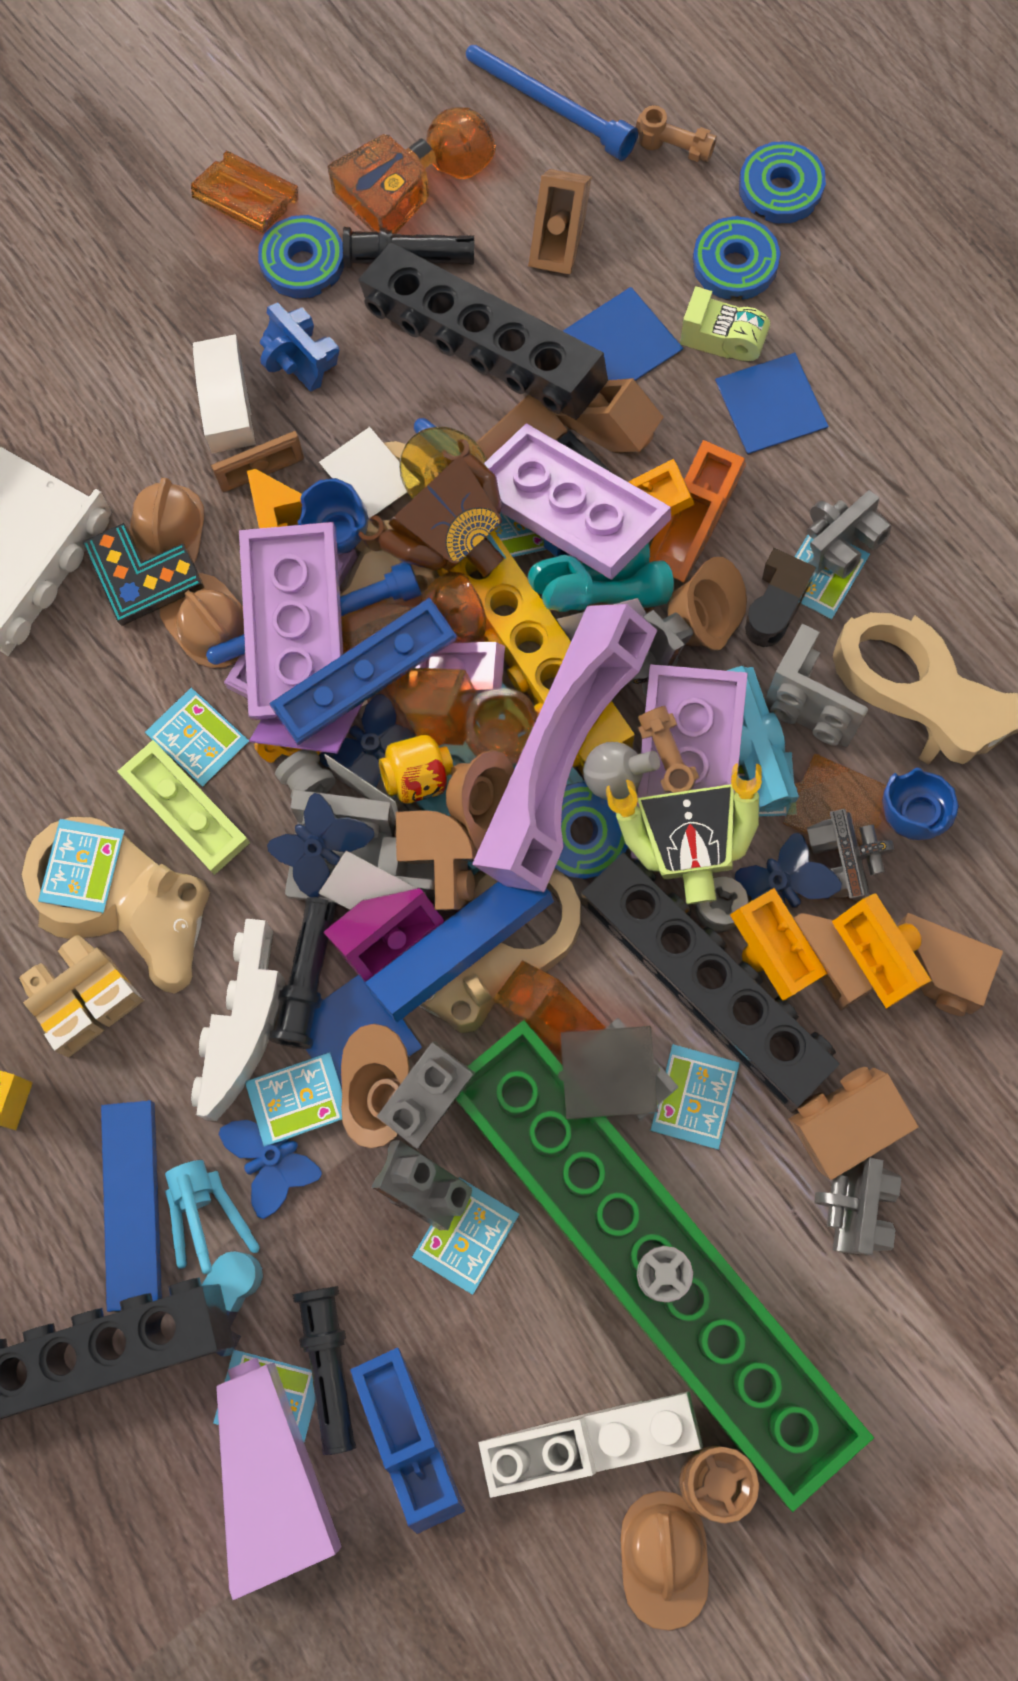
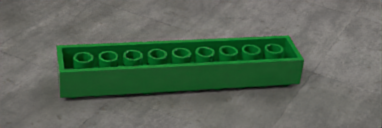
[455,1020,874,1512]

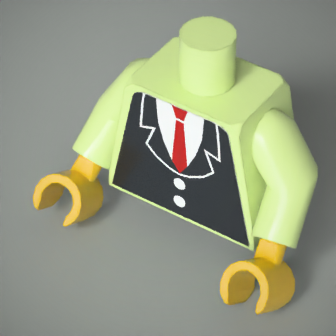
[606,763,762,904]

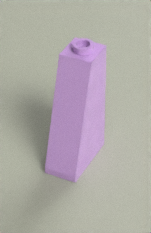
[216,1358,342,1600]

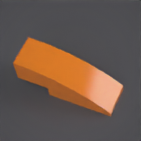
[649,440,746,583]

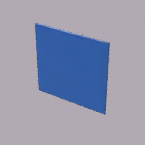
[563,287,683,381]
[715,353,829,454]
[306,975,422,1089]

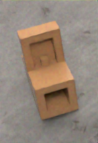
[396,811,477,911]

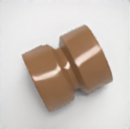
[679,1446,759,1524]

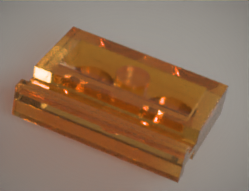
[191,151,298,234]

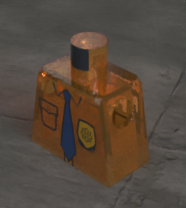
[327,134,436,234]

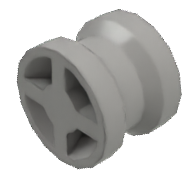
[275,749,336,799]
[695,876,748,933]
[637,1246,693,1302]

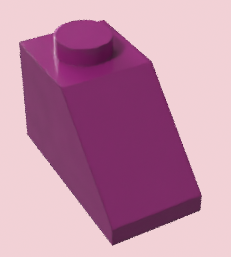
[324,888,445,982]

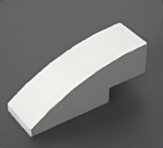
[193,334,256,453]

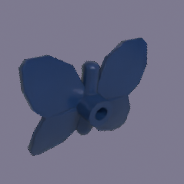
[319,694,416,788]
[267,793,374,898]
[735,833,842,908]

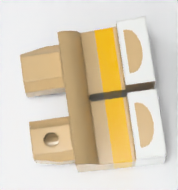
[19,935,145,1058]

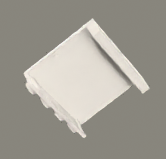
[0,447,112,656]

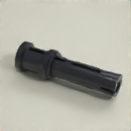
[343,227,474,268]
[269,897,337,1049]
[292,1286,356,1455]

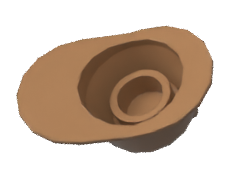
[129,478,204,564]
[668,557,747,651]
[160,573,244,668]
[446,750,514,852]
[341,1024,410,1149]
[620,1491,709,1631]

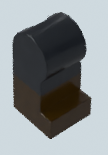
[745,548,816,647]

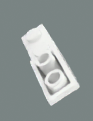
[191,919,286,1121]
[478,1391,703,1498]

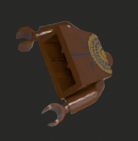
[359,439,505,577]

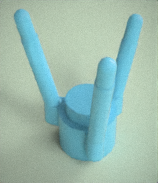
[165,1160,260,1274]

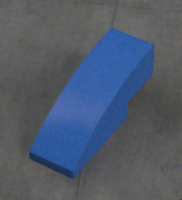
[350,1348,466,1534]

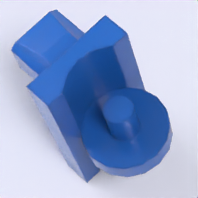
[260,302,340,392]

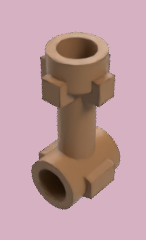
[636,106,717,162]
[638,706,700,793]

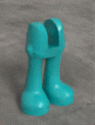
[528,542,674,612]

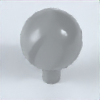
[583,742,660,800]

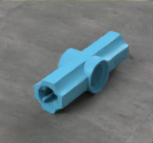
[727,666,799,813]

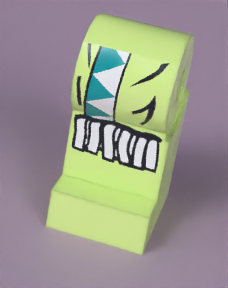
[680,286,770,361]

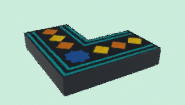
[83,523,205,626]

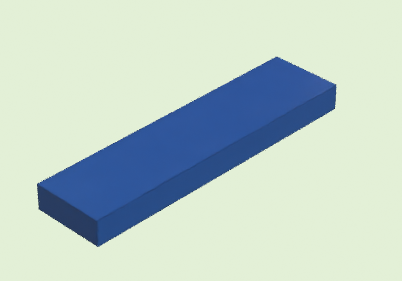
[269,598,457,746]
[365,882,554,1023]
[101,1100,162,1312]

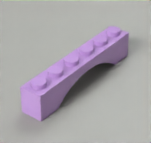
[472,604,657,892]

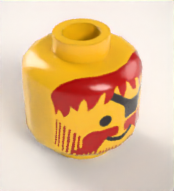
[379,735,453,803]

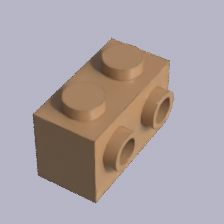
[788,1067,919,1180]

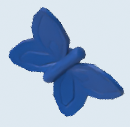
[219,1120,322,1219]

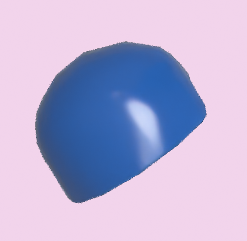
[297,478,369,554]
[882,767,959,840]

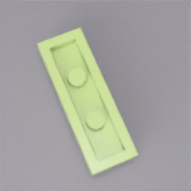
[117,740,250,875]

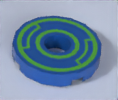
[739,141,826,223]
[258,215,344,298]
[693,216,781,299]
[554,782,628,879]

